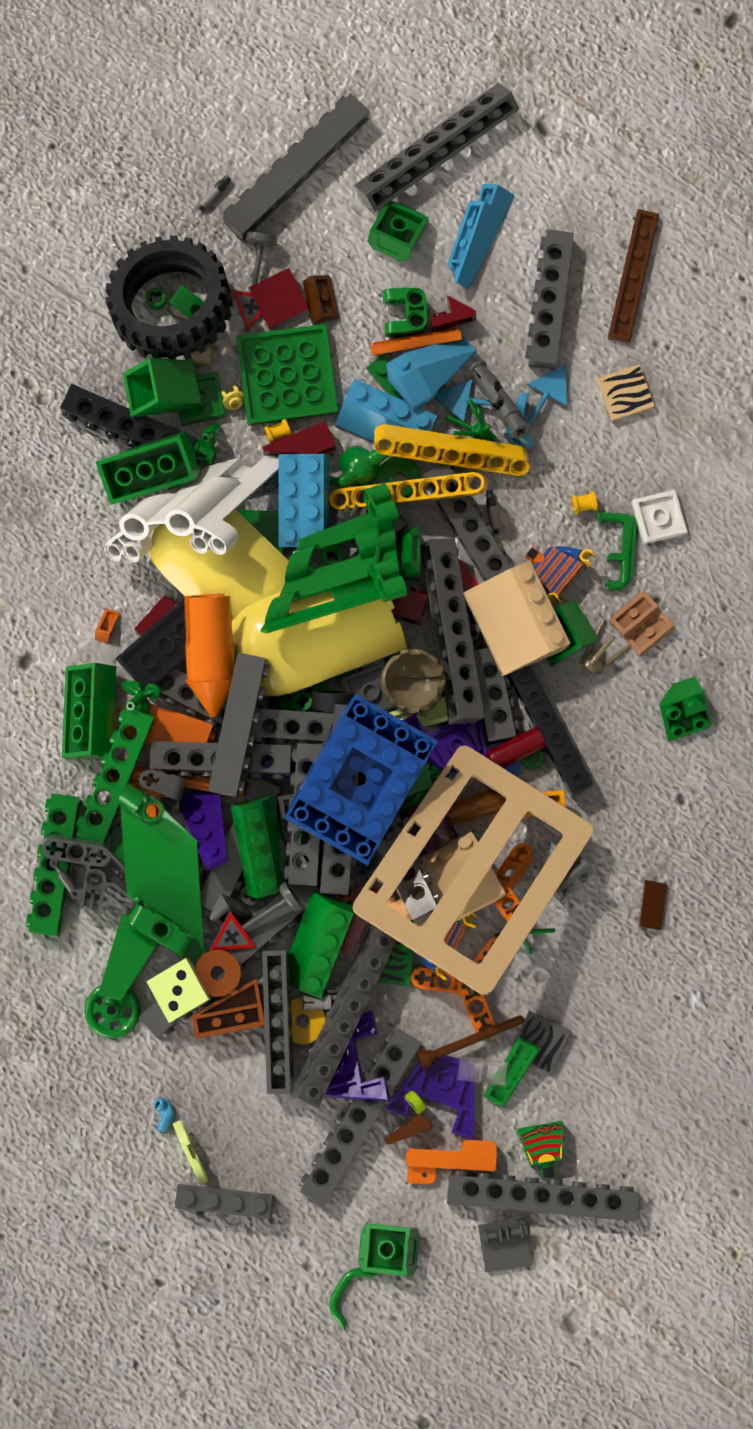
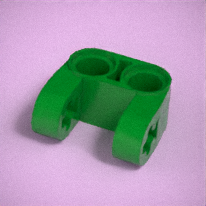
[382,288,427,338]

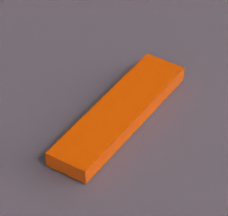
[369,327,462,355]

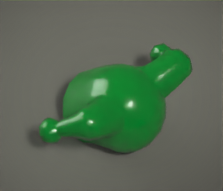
[330,439,389,488]

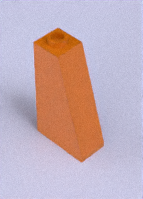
[126,703,217,747]

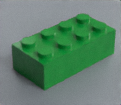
[96,431,201,505]

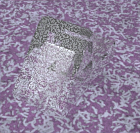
[457,1056,508,1086]

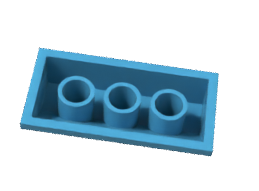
[335,379,437,463]

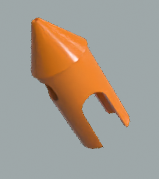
[184,594,235,717]

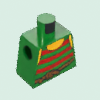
[166,285,204,322]
[517,1121,563,1178]

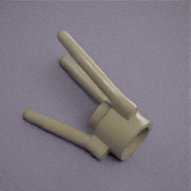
[580,618,630,675]

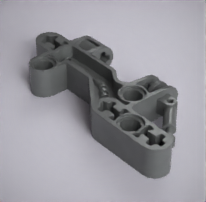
[42,835,127,912]

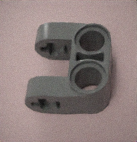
[139,770,186,812]

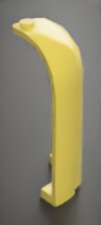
[149,509,289,621]
[232,591,407,696]

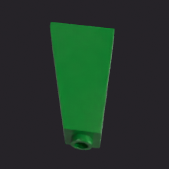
[98,914,166,1006]

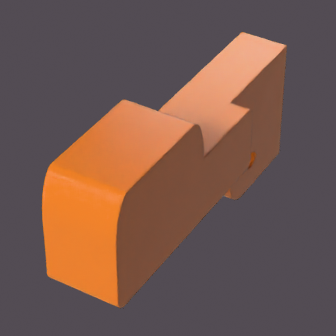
[406,1140,497,1184]

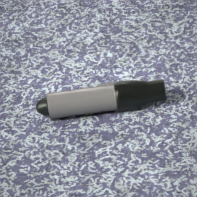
[198,175,231,211]
[486,489,500,534]

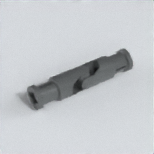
[468,360,530,439]

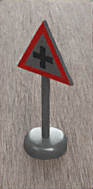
[231,232,278,331]
[210,881,303,951]

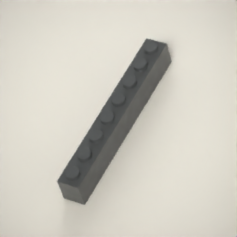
[223,93,370,241]

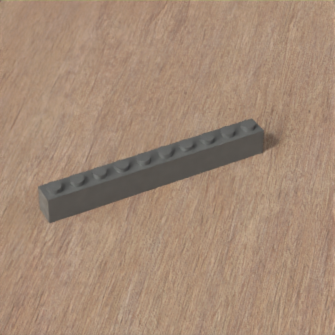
[139,866,330,1039]

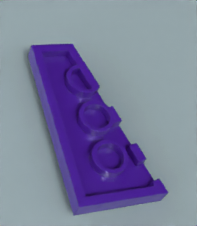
[180,790,229,871]

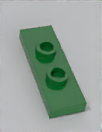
[483,1036,540,1108]

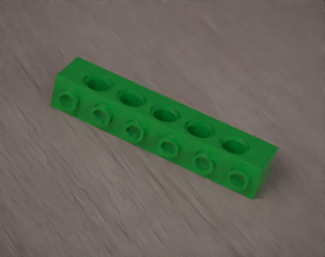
[75,707,156,843]
[26,793,81,937]

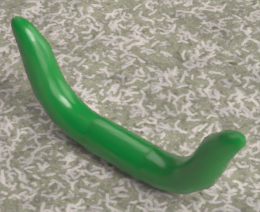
[329,1267,379,1330]

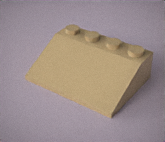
[463,561,570,676]
[396,831,506,926]

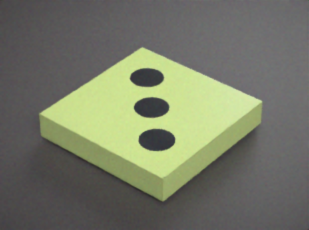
[146,958,211,1023]

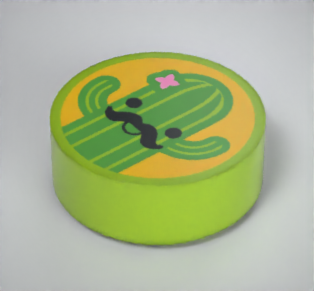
[404,1091,426,1114]

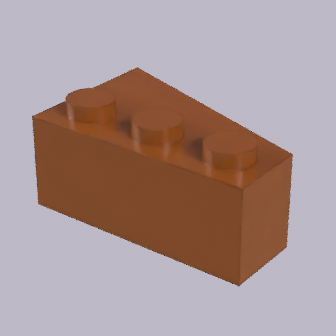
[191,978,265,1040]

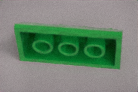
[62,663,117,760]
[230,794,289,898]
[290,890,355,999]

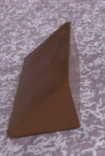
[303,275,339,324]
[638,880,667,930]

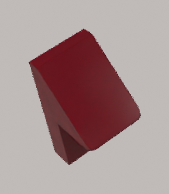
[430,296,477,332]

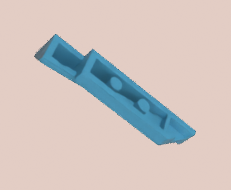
[448,184,514,289]

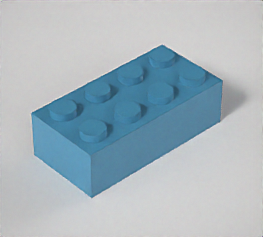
[279,454,330,548]

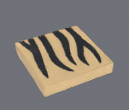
[596,364,655,422]

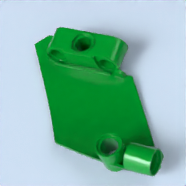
[116,783,205,964]

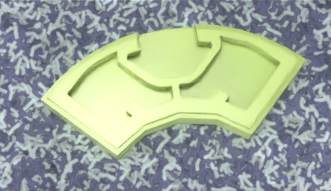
[173,1120,208,1185]

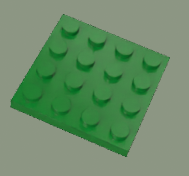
[236,324,338,426]

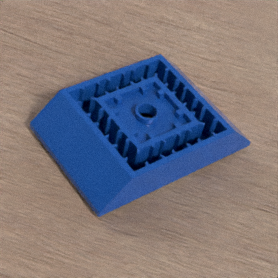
[285,694,438,865]

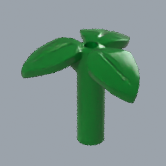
[122,681,161,712]

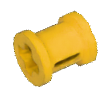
[264,419,292,443]
[571,491,598,515]

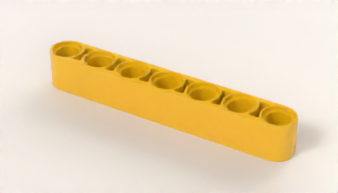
[374,424,530,476]
[329,472,488,511]

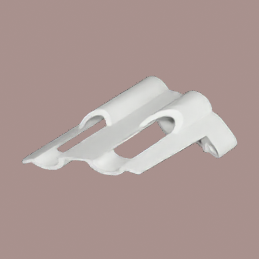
[104,455,279,563]

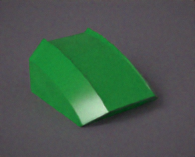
[367,200,429,262]
[396,526,420,581]
[358,1223,420,1276]

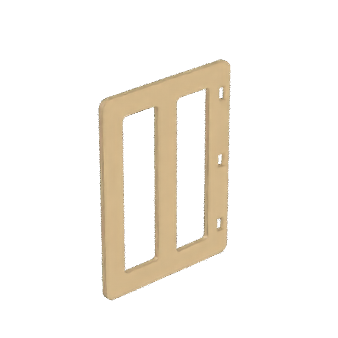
[353,746,593,995]

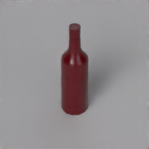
[485,726,547,769]

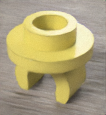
[221,385,245,410]

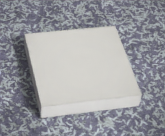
[631,489,688,545]

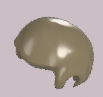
[381,649,446,715]

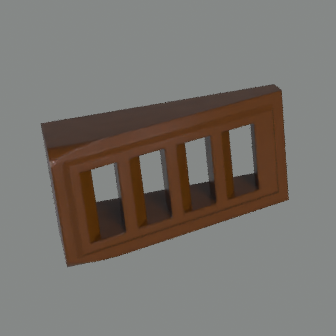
[384,1113,433,1144]

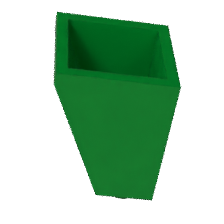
[122,358,201,417]

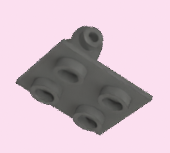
[478,1217,532,1273]

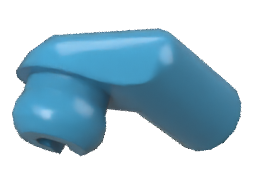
[154,1098,175,1133]

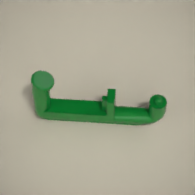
[596,512,637,591]

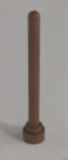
[416,1015,525,1070]

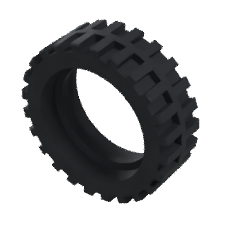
[105,235,233,359]

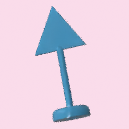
[504,364,567,451]
[434,380,529,422]

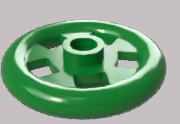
[84,985,141,1039]

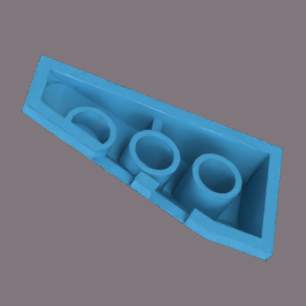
[386,336,476,410]

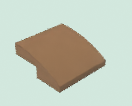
[609,590,675,657]

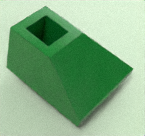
[659,676,712,742]

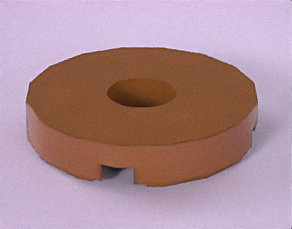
[195,950,241,997]

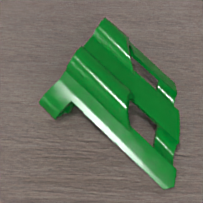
[261,483,407,634]

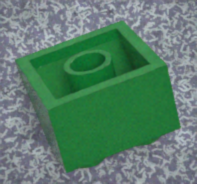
[547,600,598,667]

